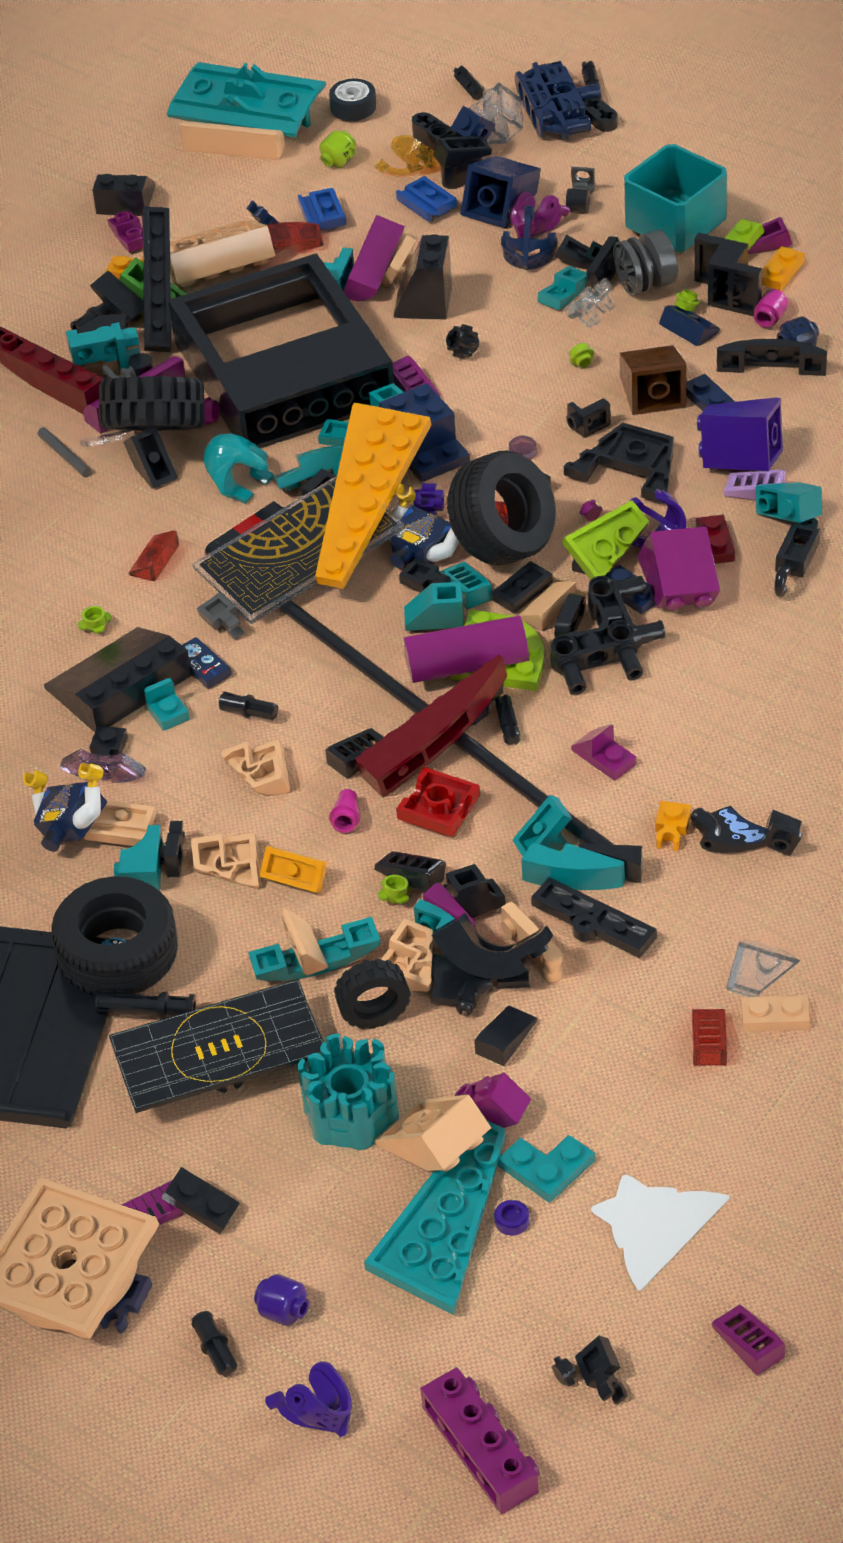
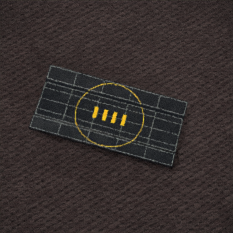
[109,979,324,1113]

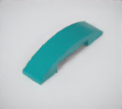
[248,917,381,981]

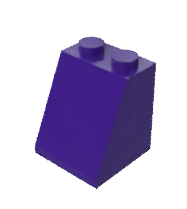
[697,397,783,471]

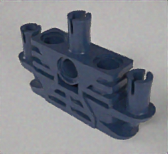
[514,61,601,140]

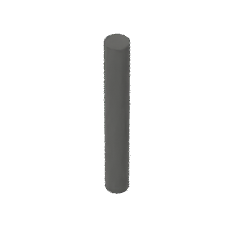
[37,427,92,477]

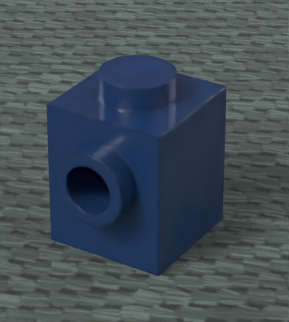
[450,106,496,141]

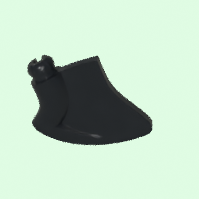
[430,954,493,1015]

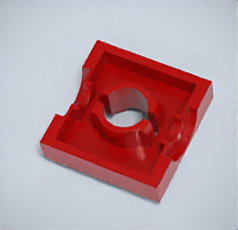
[396,767,480,837]

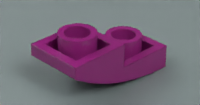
[107,211,143,253]

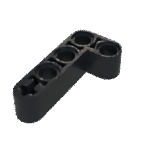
[412,112,483,189]

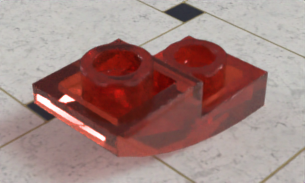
[267,222,324,252]

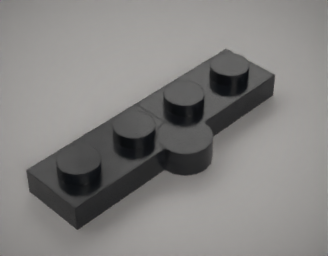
[531,877,657,958]

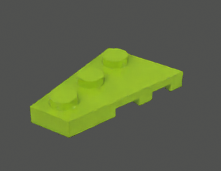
[562,500,649,580]

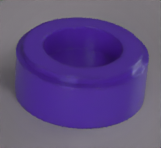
[494,1200,529,1236]

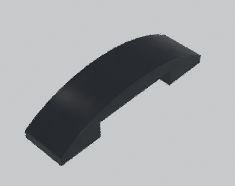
[717,339,827,376]

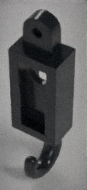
[774,518,820,597]

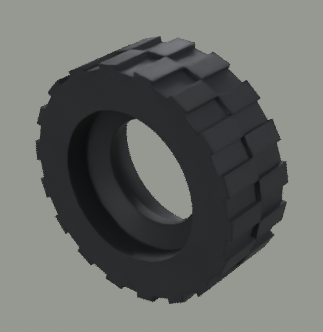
[334,959,411,1029]

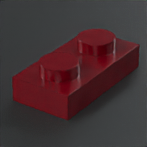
[696,514,735,564]

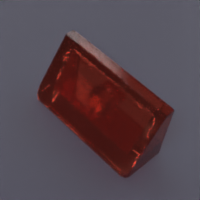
[129,530,179,582]

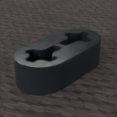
[583,97,618,132]
[554,593,586,637]

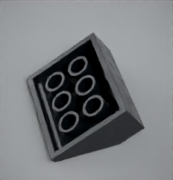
[44,627,192,732]

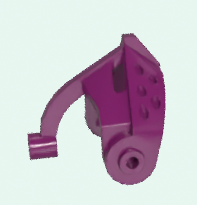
[510,191,570,238]

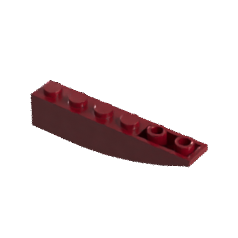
[0,326,104,415]
[355,655,508,798]

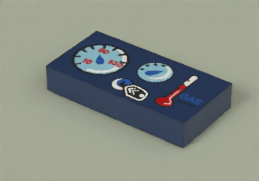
[182,637,232,689]

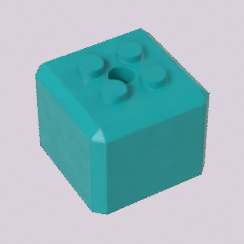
[624,144,727,253]

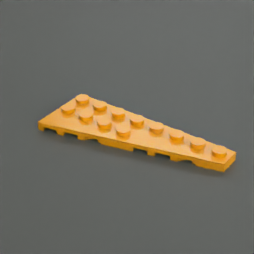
[315,403,431,589]

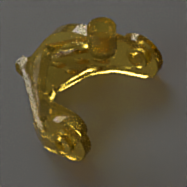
[375,134,437,175]

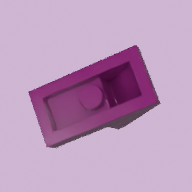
[571,724,636,781]

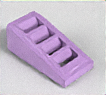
[724,470,786,500]

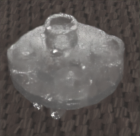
[563,278,614,328]

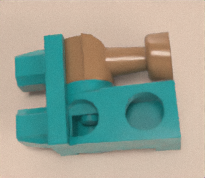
[66,322,140,376]

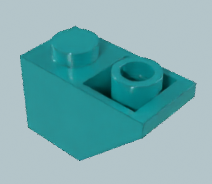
[755,482,822,523]
[404,582,464,631]

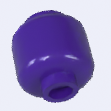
[254,1274,309,1326]

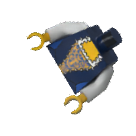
[388,484,459,569]
[23,763,107,852]

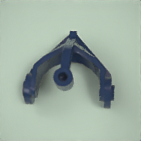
[501,206,558,270]

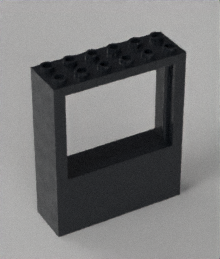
[168,253,394,448]

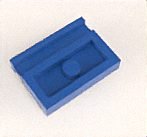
[396,176,457,222]
[297,188,346,233]

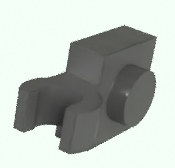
[197,592,245,640]

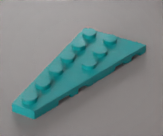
[364,1121,506,1315]

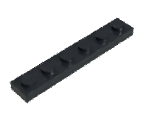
[142,206,172,352]

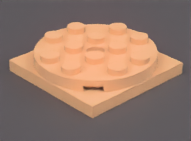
[0,1177,159,1340]

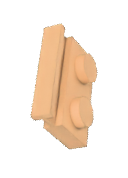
[84,800,156,846]

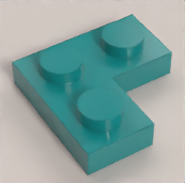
[498,1135,595,1203]

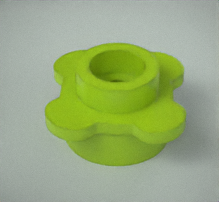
[78,606,112,634]
[378,875,412,904]

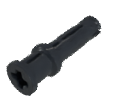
[95,992,196,1020]

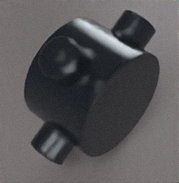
[552,1356,576,1386]

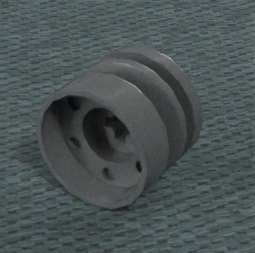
[613,229,678,295]

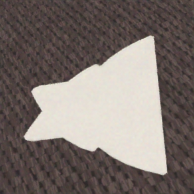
[591,1175,730,1291]

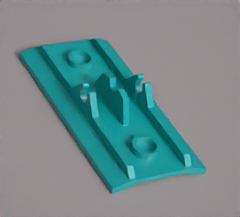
[166,62,327,138]

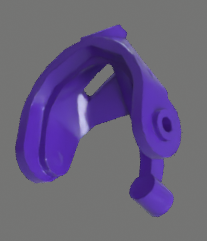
[630,489,686,549]
[265,1361,352,1437]

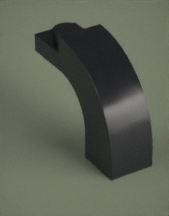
[431,913,554,979]

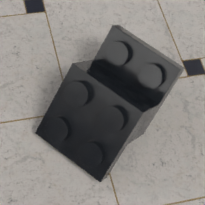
[694,233,762,316]

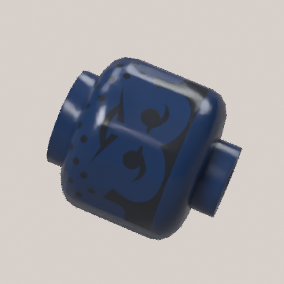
[777,316,819,346]

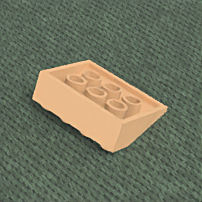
[170,218,275,287]

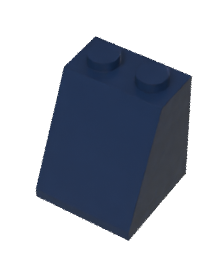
[460,156,541,228]

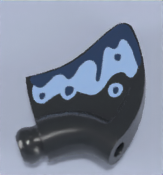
[690,806,765,853]

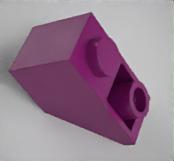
[454,1072,531,1128]

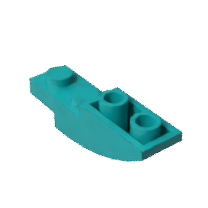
[273,445,344,491]

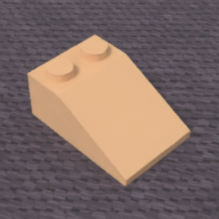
[373,1095,491,1172]

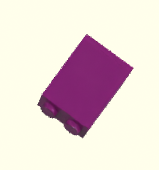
[637,526,720,610]

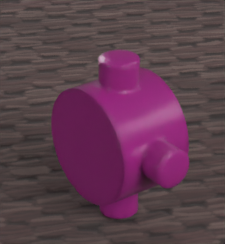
[579,499,602,521]

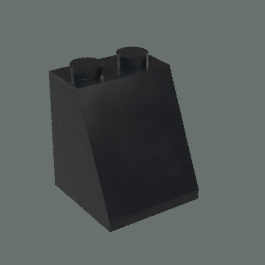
[394,234,452,320]

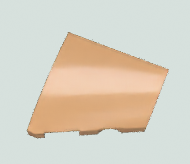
[191,832,260,888]

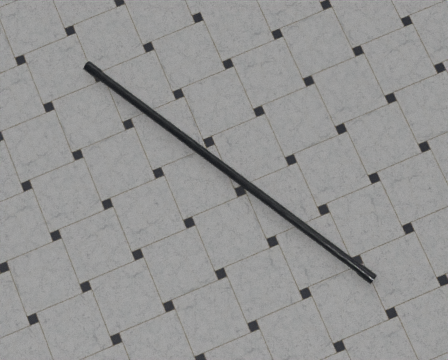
[205,541,614,845]

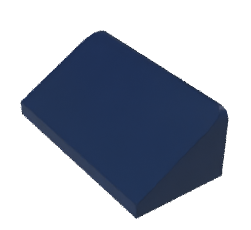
[659,305,720,346]

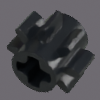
[446,324,479,359]

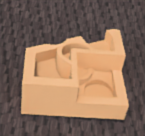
[221,739,291,795]
[381,918,433,992]

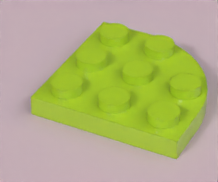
[449,610,545,691]

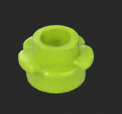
[675,289,700,312]
[569,343,595,368]

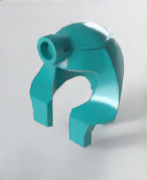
[203,434,274,504]

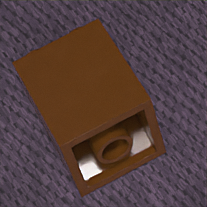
[619,345,686,415]

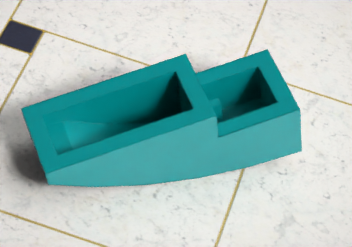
[521,842,625,890]

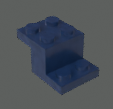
[379,383,470,482]

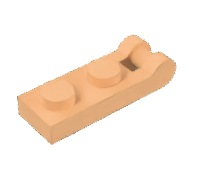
[500,901,563,983]

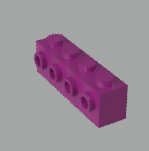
[420,1367,540,1515]

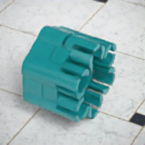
[298,1034,399,1150]

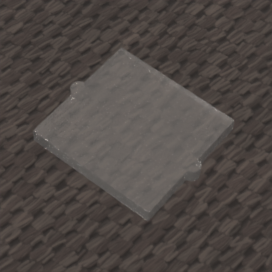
[80,430,134,447]

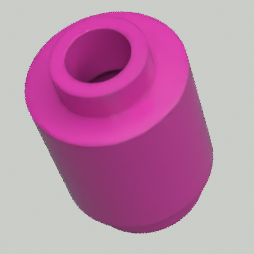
[754,289,789,328]

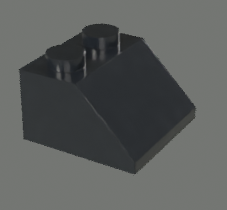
[92,174,156,216]

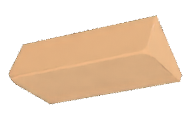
[520,581,577,630]
[281,908,328,976]

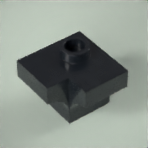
[443,864,506,918]

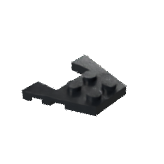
[564,423,674,504]

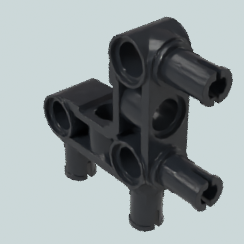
[550,575,666,695]

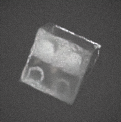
[469,82,523,144]

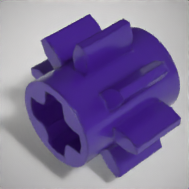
[414,483,444,516]

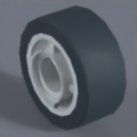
[329,78,376,121]

